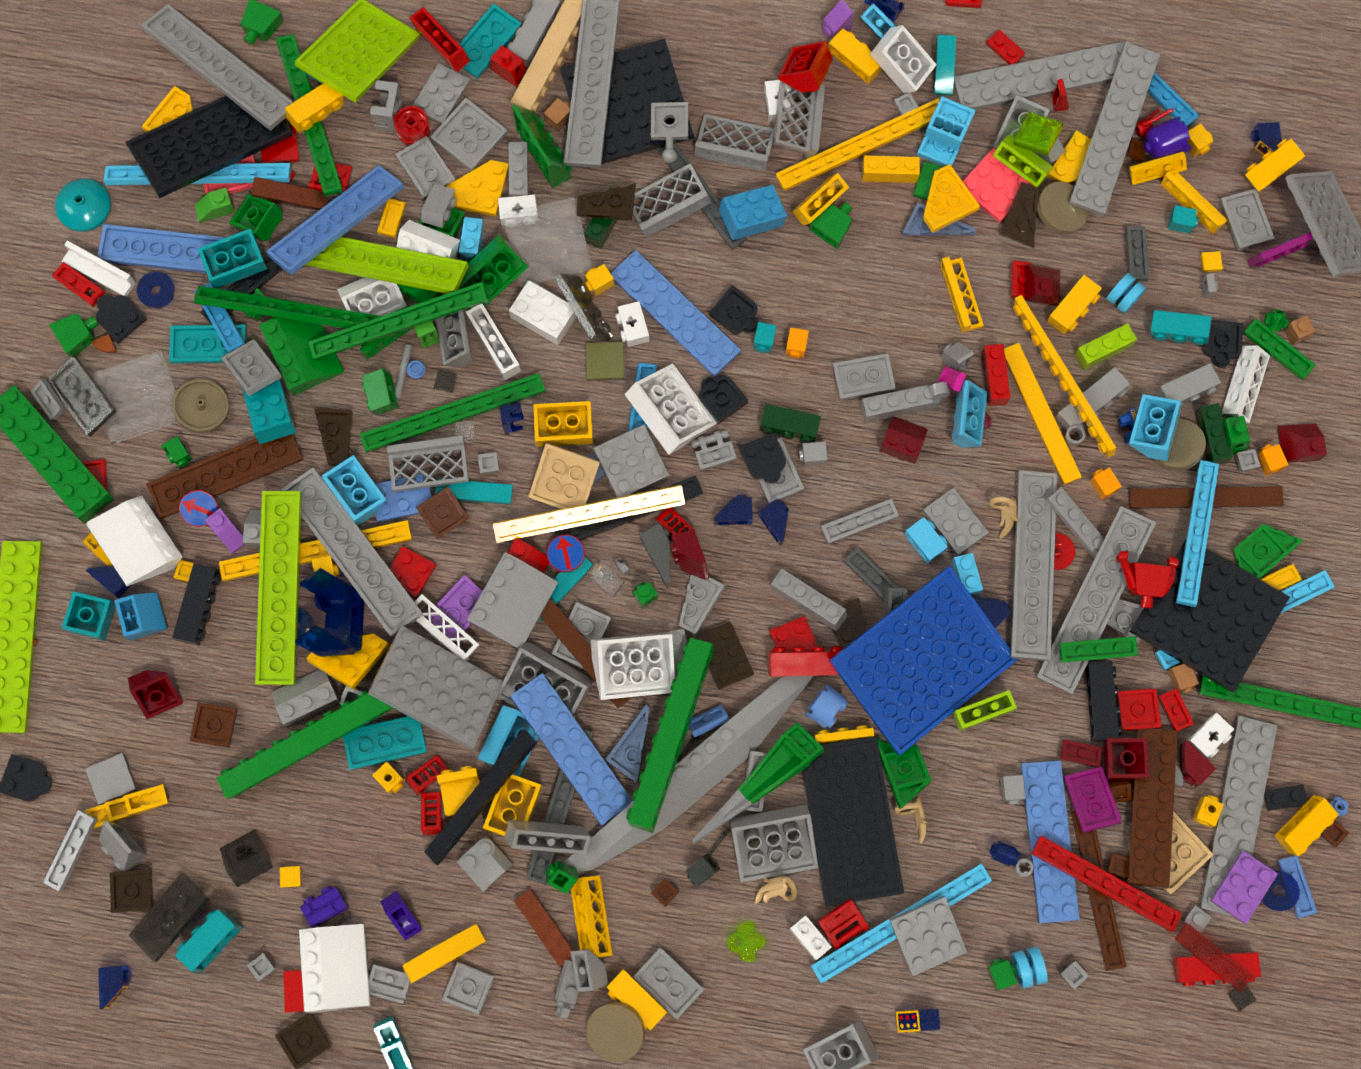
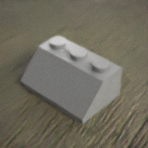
[436,310,473,368]
[271,669,340,728]

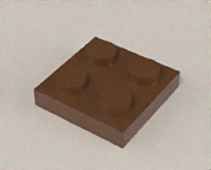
[415,486,469,539]
[190,702,238,748]

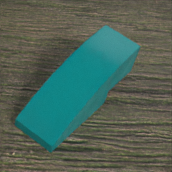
[934,35,956,96]
[374,1016,414,1069]

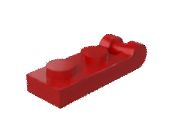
[52,262,105,307]

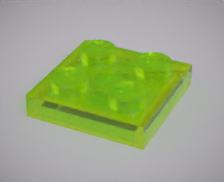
[1013,112,1063,156]

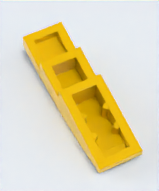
[85,784,168,829]
[402,924,486,984]

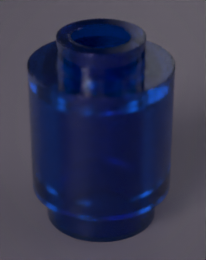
[989,841,1021,867]

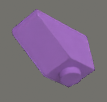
[822,0,853,40]
[205,508,244,554]

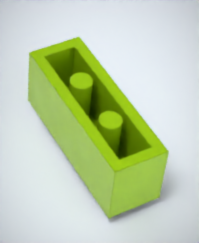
[992,135,1053,188]
[1074,323,1137,371]
[952,690,1017,732]

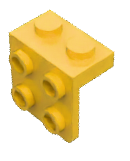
[437,766,480,816]

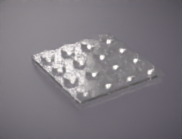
[502,197,592,287]
[89,350,177,445]

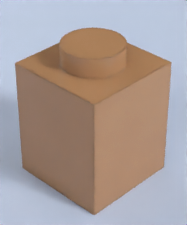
[543,98,571,132]
[1284,315,1316,346]
[1167,664,1199,694]

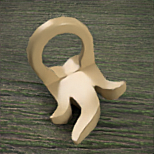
[990,497,1019,539]
[894,797,927,843]
[754,876,797,904]

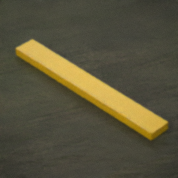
[1004,343,1082,486]

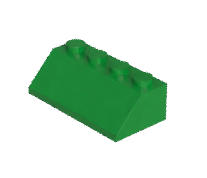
[458,234,529,310]

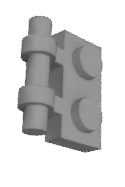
[691,430,737,471]

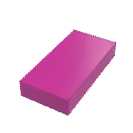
[938,366,967,392]

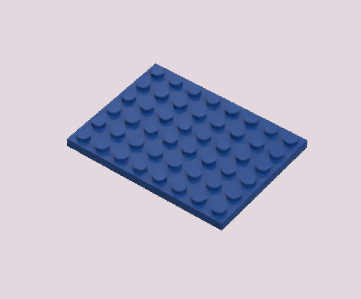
[828,566,1018,755]

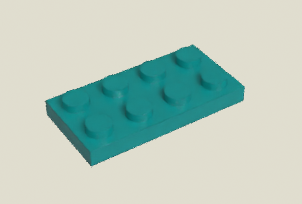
[459,3,522,79]
[169,324,247,364]
[343,716,427,771]

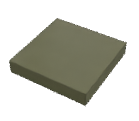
[586,342,624,381]

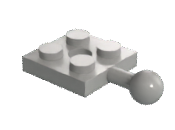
[651,102,689,163]

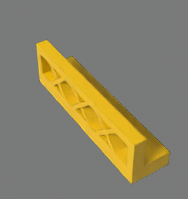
[1160,172,1228,234]
[940,257,984,333]
[571,875,612,958]

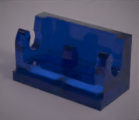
[865,0,905,22]
[500,403,524,435]

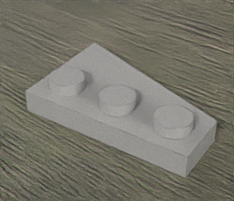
[679,574,725,636]

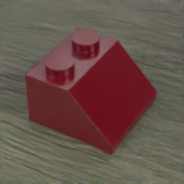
[880,416,928,464]
[670,529,709,580]
[1103,738,1149,781]

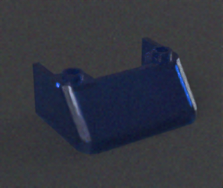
[295,568,365,657]

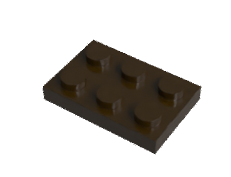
[695,621,754,690]

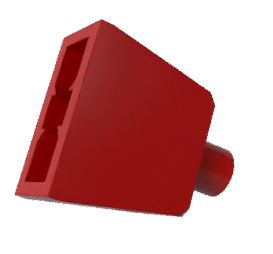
[489,46,527,88]

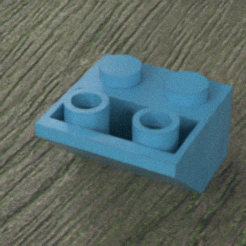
[114,592,167,641]

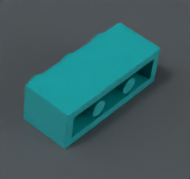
[1151,310,1212,345]

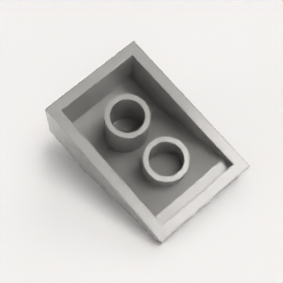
[993,94,1051,150]
[99,821,148,871]
[803,1021,879,1069]

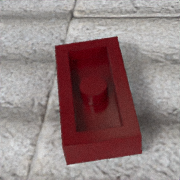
[1059,739,1103,768]

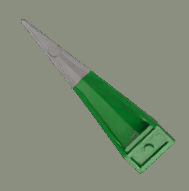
[692,722,824,844]

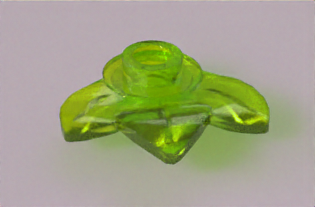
[727,921,766,962]

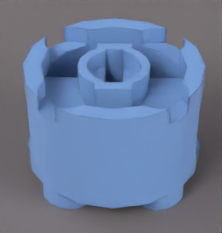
[805,683,848,729]

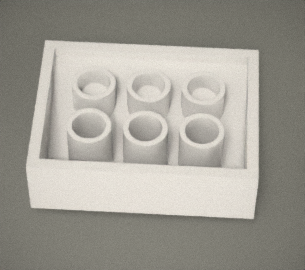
[625,363,717,455]
[86,496,182,586]
[591,633,675,700]
[299,924,371,1014]

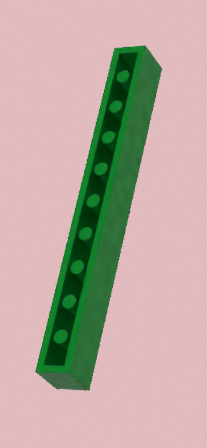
[626,638,715,833]
[216,691,394,799]

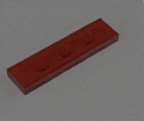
[1174,923,1253,992]

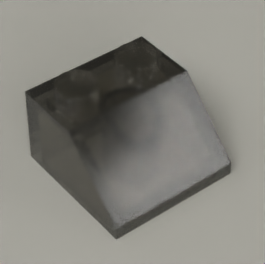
[220,829,273,887]

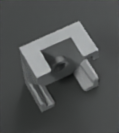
[370,80,403,132]

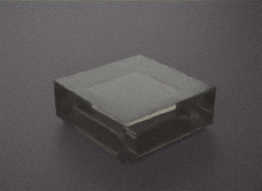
[434,370,457,393]
[1227,982,1256,1011]

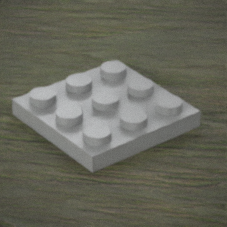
[430,98,508,171]
[593,425,669,498]
[889,896,967,976]

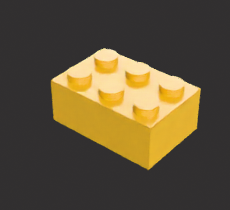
[533,401,593,447]
[483,774,543,837]

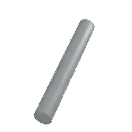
[395,344,412,400]

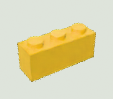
[828,28,883,84]
[285,83,344,133]
[1245,138,1306,192]
[862,156,920,183]
[792,173,849,226]
[1047,275,1102,335]
[1274,795,1339,856]
[607,969,667,1030]

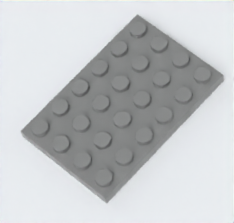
[1285,171,1361,277]
[367,626,503,750]

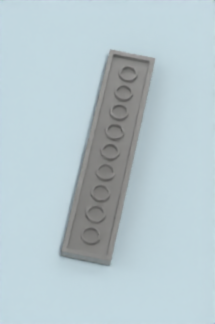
[564,0,620,168]
[141,4,293,131]
[953,41,1129,110]
[1068,42,1160,216]
[281,467,423,638]
[1010,470,1057,661]
[1037,506,1157,695]
[1199,716,1277,918]

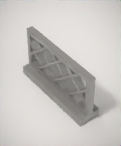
[773,81,825,158]
[694,114,775,172]
[633,163,711,238]
[387,435,469,492]

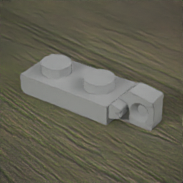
[554,960,579,1019]

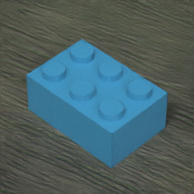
[718,185,787,240]

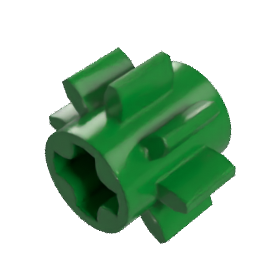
[1264,309,1289,332]

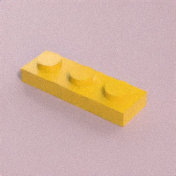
[1129,151,1187,185]
[814,725,874,745]

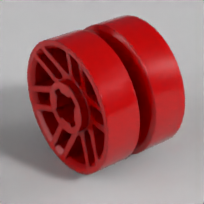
[394,106,430,146]

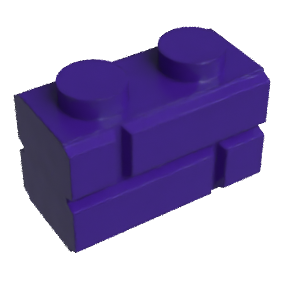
[300,885,349,928]

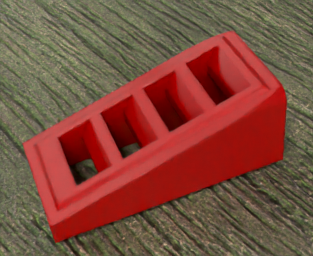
[1052,79,1069,112]
[656,507,696,536]
[405,754,449,796]
[421,792,443,835]

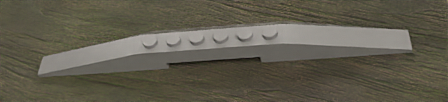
[563,676,813,877]

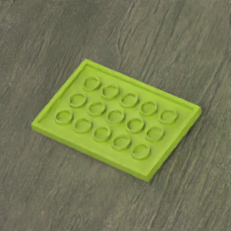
[295,0,420,103]

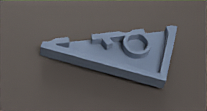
[902,202,976,236]
[605,705,650,783]

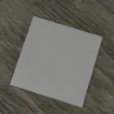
[85,753,137,805]
[442,962,495,1015]

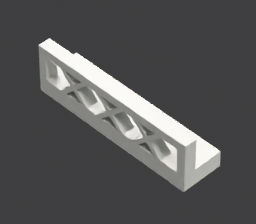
[62,241,136,297]
[1222,345,1270,423]
[415,594,480,662]

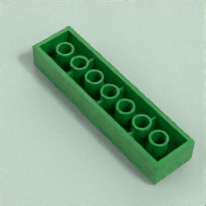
[0,385,114,524]

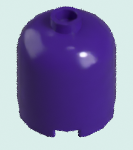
[1144,116,1192,159]

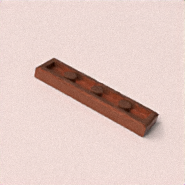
[251,177,328,211]
[514,889,573,967]

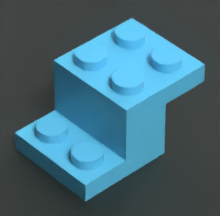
[917,96,976,167]

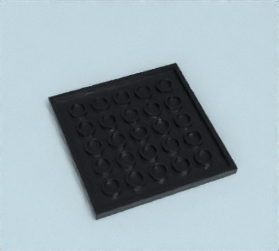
[560,39,694,168]
[1129,540,1290,693]

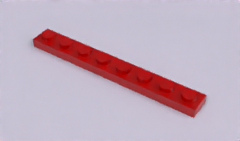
[1031,836,1181,932]

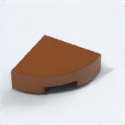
[91,334,117,354]

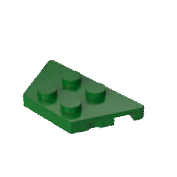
[1233,524,1303,579]
[877,739,931,809]

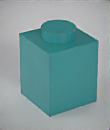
[1168,205,1199,234]
[753,322,777,353]

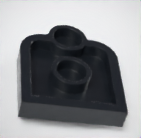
[709,285,758,334]
[96,295,147,344]
[1202,320,1243,368]
[699,376,748,424]
[739,433,786,484]
[0,754,52,802]

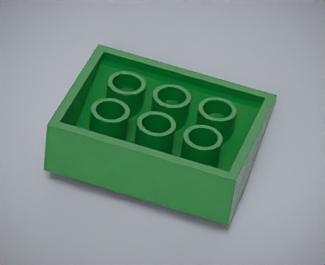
[512,105,572,188]
[259,317,345,396]

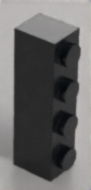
[172,563,221,646]
[1085,661,1121,742]

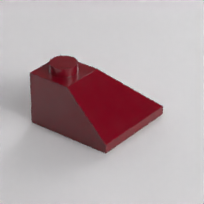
[1025,264,1060,306]
[1277,423,1327,463]
[128,670,183,719]

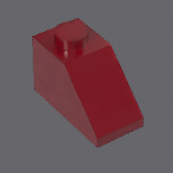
[1180,740,1216,787]

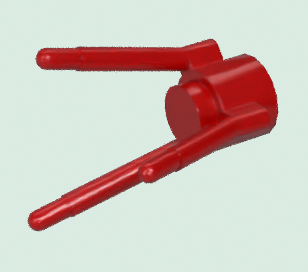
[1135,108,1174,140]

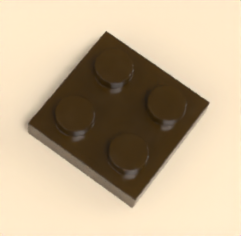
[110,869,153,913]
[275,1013,332,1069]

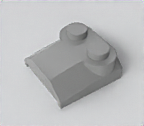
[457,835,513,892]

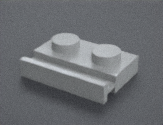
[369,964,411,1004]

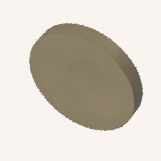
[1037,182,1088,234]
[172,379,229,433]
[1154,419,1206,471]
[587,1002,645,1062]

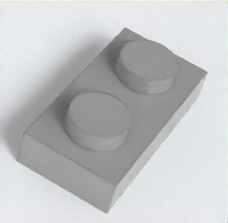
[30,379,66,421]

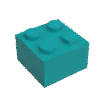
[61,591,116,642]

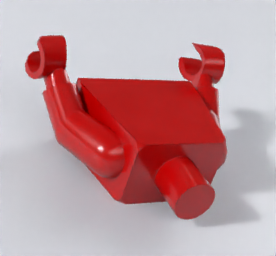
[1116,551,1179,608]

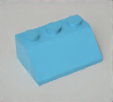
[952,380,987,448]
[1129,394,1181,461]
[321,455,386,526]
[478,705,538,777]

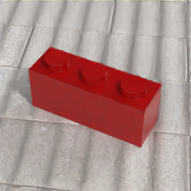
[982,344,1010,406]

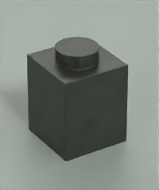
[685,854,720,887]

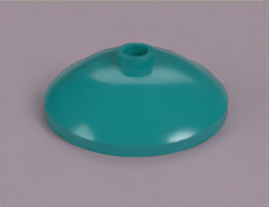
[55,179,111,232]

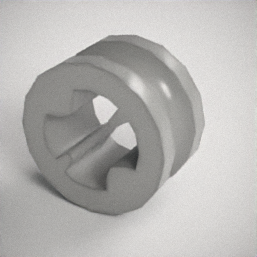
[1014,858,1034,877]

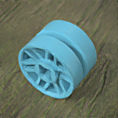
[1106,273,1147,314]
[1011,946,1048,989]

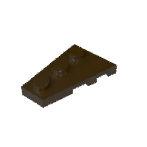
[999,182,1039,248]
[576,183,636,221]
[314,408,353,466]
[831,598,865,649]

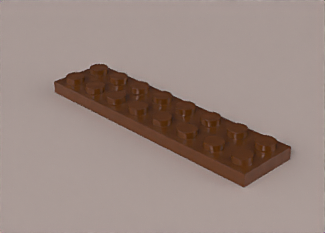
[146,434,303,519]
[1128,728,1178,889]

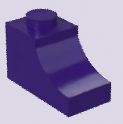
[380,891,422,941]

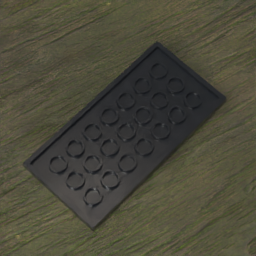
[125,96,293,199]
[802,736,905,907]

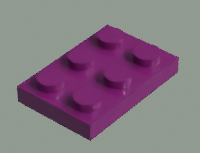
[1247,232,1313,268]
[1063,767,1122,833]

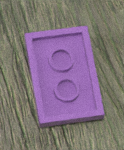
[425,575,483,643]
[1210,851,1278,924]

